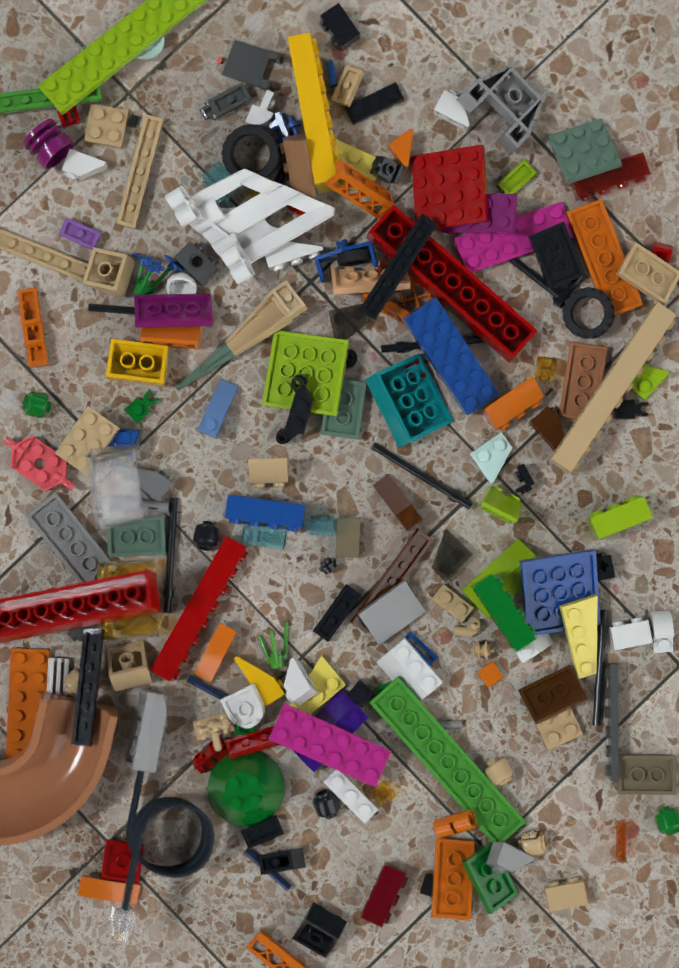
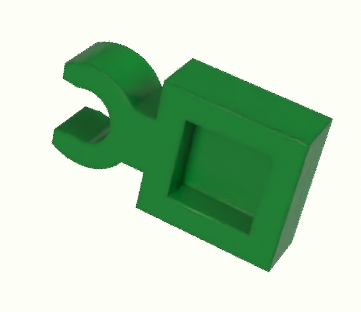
[124,390,159,424]

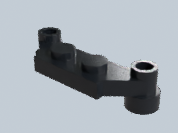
[276,374,315,444]

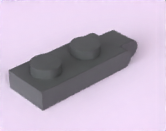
[200,82,252,120]

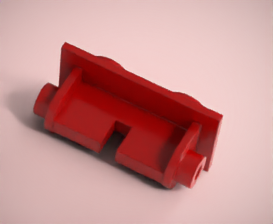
[191,736,228,774]

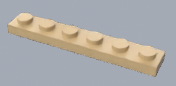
[116,114,164,229]

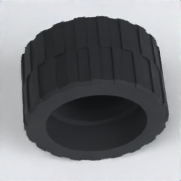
[221,124,282,178]

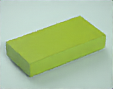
[496,159,537,194]

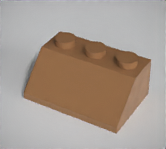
[279,133,316,198]

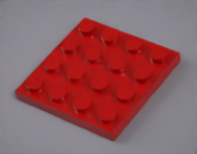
[411,145,489,230]

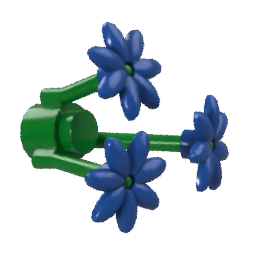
[132,253,183,295]

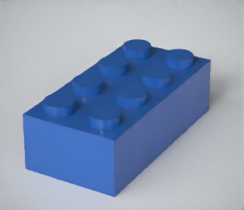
[225,495,306,532]

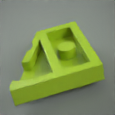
[631,364,669,401]

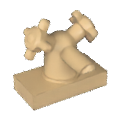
[193,713,235,751]

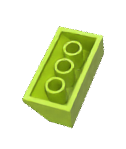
[461,539,537,619]

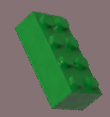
[471,573,537,652]

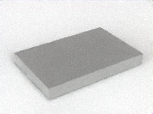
[357,580,426,645]

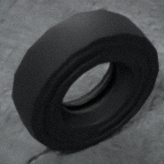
[337,249,371,266]

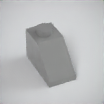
[486,842,534,874]

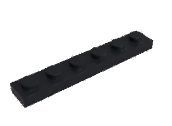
[359,214,438,321]
[71,628,105,747]

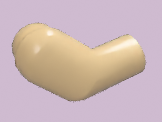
[454,619,481,638]

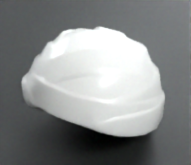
[166,272,197,294]

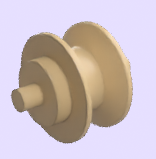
[470,641,494,660]

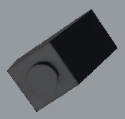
[258,848,306,875]

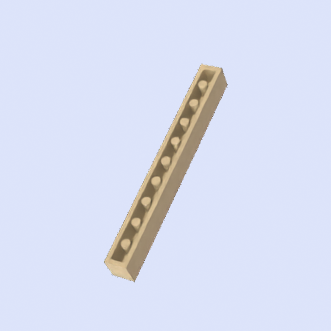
[548,302,676,474]

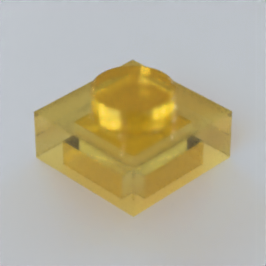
[369,779,396,807]

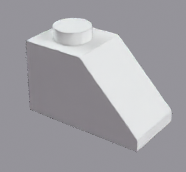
[433,90,469,131]
[62,149,108,181]
[512,634,553,663]
[284,658,318,706]

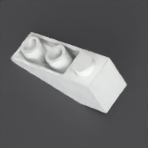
[265,242,323,272]

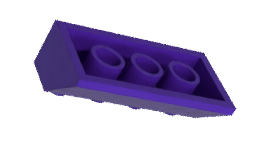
[294,689,369,772]

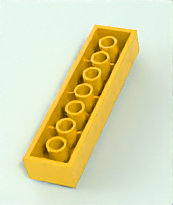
[288,32,344,194]

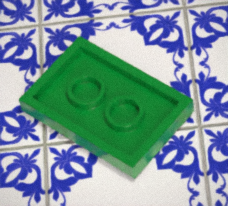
[462,842,519,914]

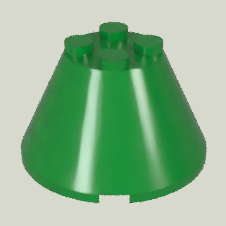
[208,751,285,827]

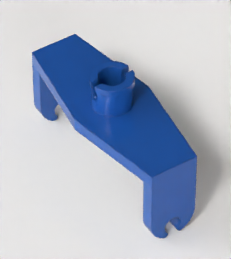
[314,239,379,283]

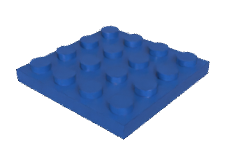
[520,549,601,636]

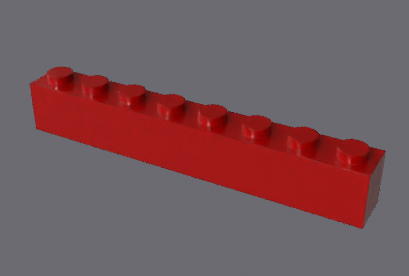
[150,536,248,682]

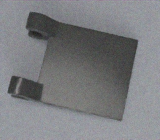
[222,40,283,91]

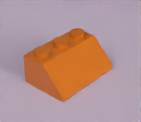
[140,326,202,350]
[482,376,544,431]

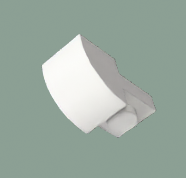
[245,90,276,127]
[650,610,674,653]

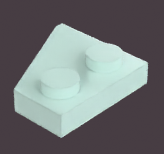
[470,432,512,485]

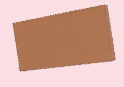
[559,341,608,420]

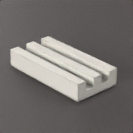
[47,658,69,696]

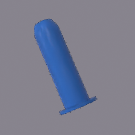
[326,60,338,88]

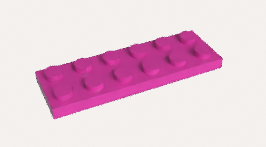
[454,201,574,273]
[269,703,391,787]

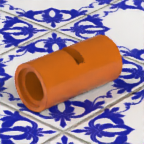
[433,809,477,838]

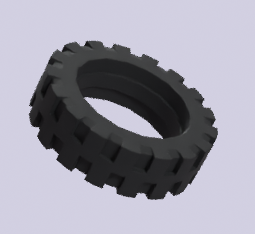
[562,287,615,339]

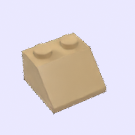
[82,247,136,297]
[248,458,289,488]
[106,640,152,691]

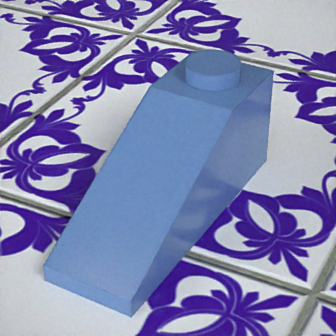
[198,379,239,439]

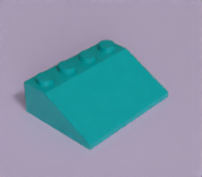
[365,353,453,448]

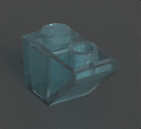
[201,161,231,208]

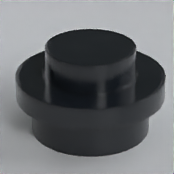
[319,557,337,574]

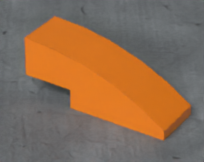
[194,623,238,682]
[77,874,141,904]

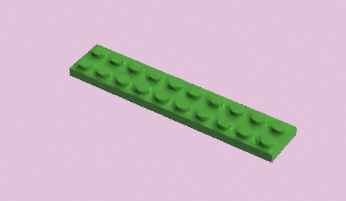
[369,677,526,842]

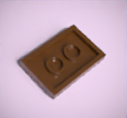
[518,665,588,725]

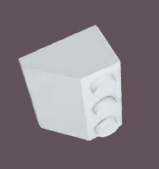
[376,637,443,701]

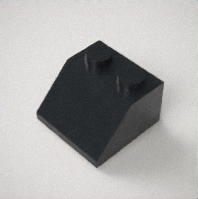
[292,902,347,958]

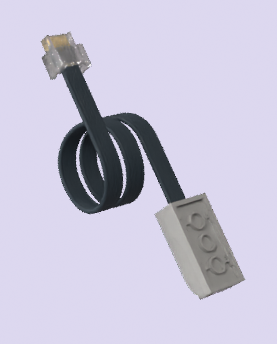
[110,688,214,945]

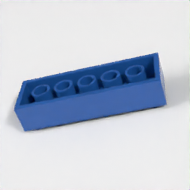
[401,297,499,415]

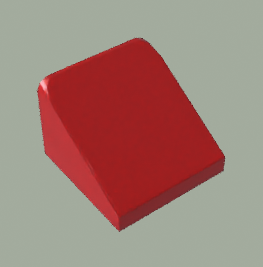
[651,242,673,264]

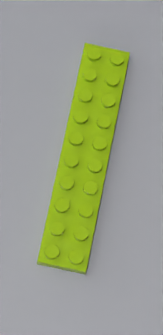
[38,0,208,115]

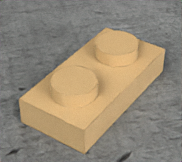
[331,66,364,108]
[432,584,473,623]

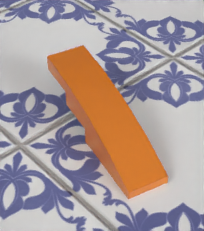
[17,287,49,368]

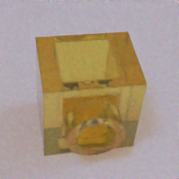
[535,356,556,382]

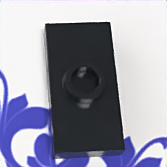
[241,815,284,849]

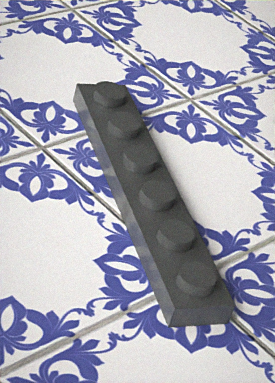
[605,663,619,781]

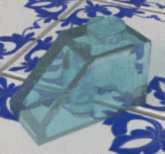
[306,515,334,537]
[241,525,287,550]

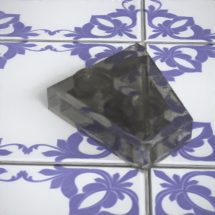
[328,303,370,340]
[431,529,473,582]

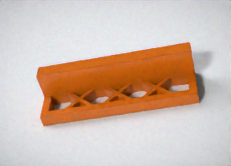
[326,159,395,219]
[246,929,309,968]

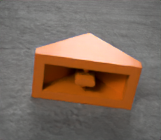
[388,129,414,171]

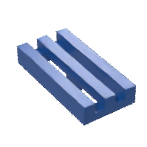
[404,631,438,666]

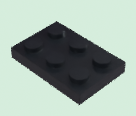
[528,222,585,290]

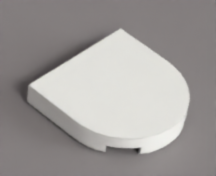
[220,683,265,729]

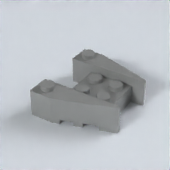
[456,60,549,154]

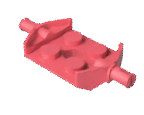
[2,436,76,491]

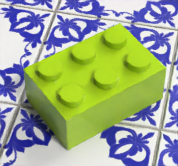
[586,495,653,541]

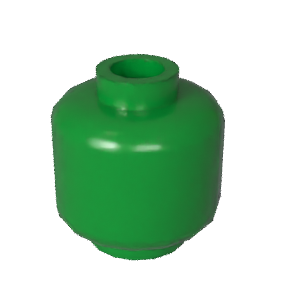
[22,391,51,418]
[654,806,679,836]

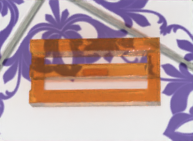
[616,820,626,862]

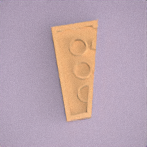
[331,265,410,295]

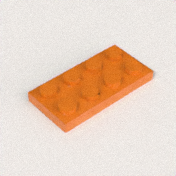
[431,838,475,921]

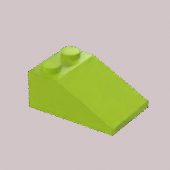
[477,485,523,525]

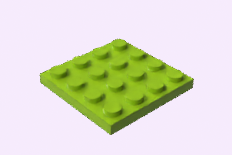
[262,331,350,417]

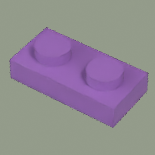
[58,217,102,250]

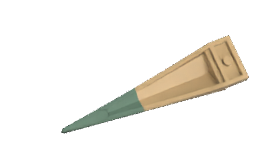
[176,280,308,390]

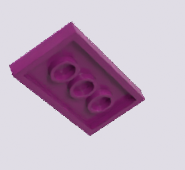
[442,193,517,234]
[134,293,213,328]

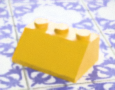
[106,339,169,387]

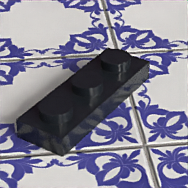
[345,82,404,125]
[313,584,361,642]

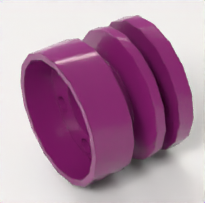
[23,119,75,170]

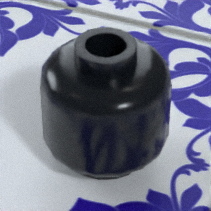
[193,521,219,551]
[312,789,340,819]

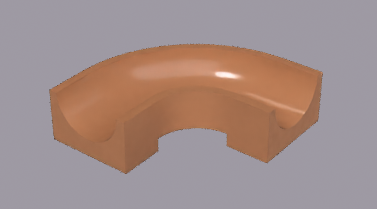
[0,691,118,846]

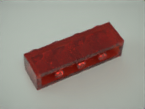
[570,152,651,202]

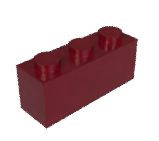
[361,862,408,928]

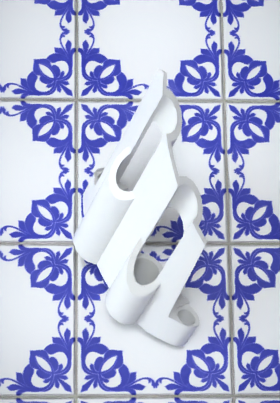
[165,169,335,285]

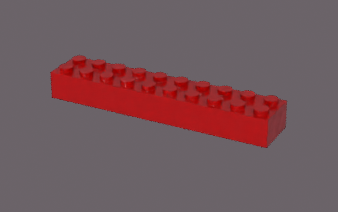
[366,204,538,363]
[0,569,160,643]

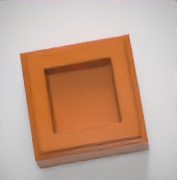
[477,661,504,688]

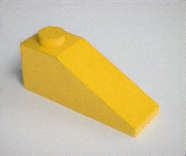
[233,656,285,707]

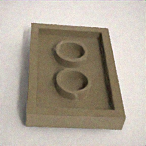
[617,755,676,795]

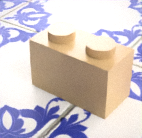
[544,877,588,912]

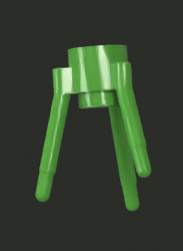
[258,621,289,669]

